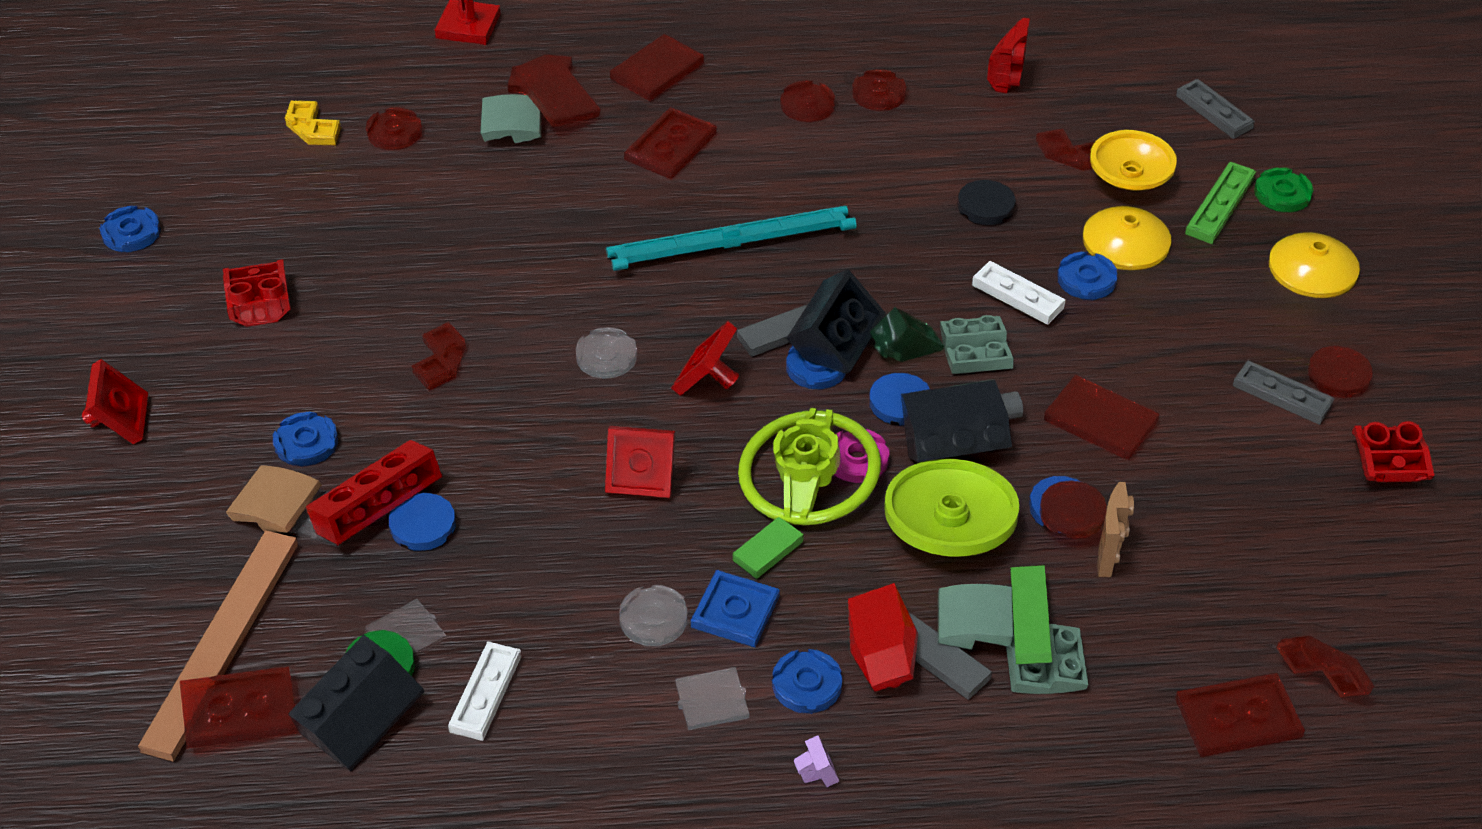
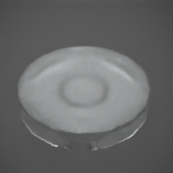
[575,327,637,379]
[619,585,688,646]

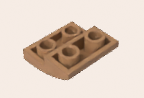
[226,465,322,533]
[1097,482,1134,577]

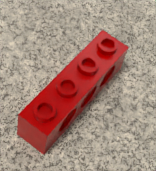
[306,440,442,545]

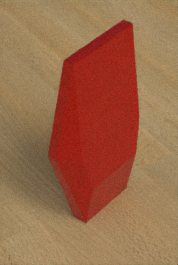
[848,583,918,692]

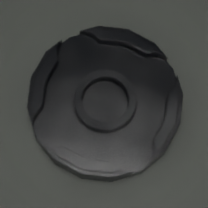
[957,180,1016,225]

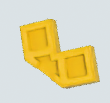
[285,100,341,146]

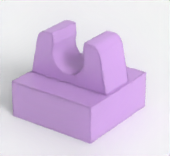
[794,735,840,787]

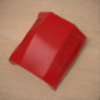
[987,18,1030,93]
[223,259,290,327]
[1352,421,1435,482]

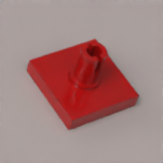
[435,0,501,45]
[671,321,739,396]
[82,359,148,445]
[605,426,675,498]

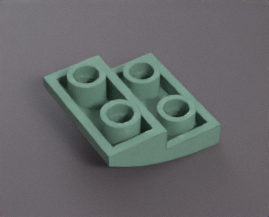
[481,94,542,143]
[940,315,1013,374]
[938,584,1013,649]
[1006,624,1088,694]

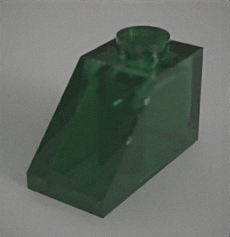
[870,307,945,362]

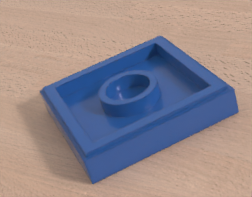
[691,570,780,648]

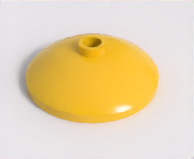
[1090,130,1177,191]
[1083,206,1171,270]
[1269,232,1360,298]

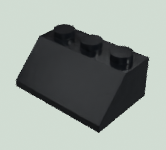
[786,269,886,374]
[901,379,1012,462]
[288,634,425,772]

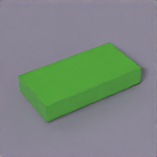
[733,517,803,579]

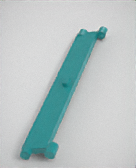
[606,205,857,271]

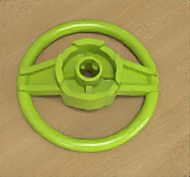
[738,408,881,525]

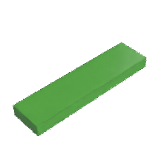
[1185,162,1256,244]
[1011,565,1052,664]

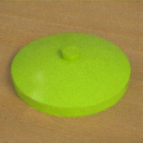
[885,459,1019,557]

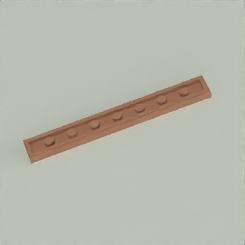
[138,530,298,762]

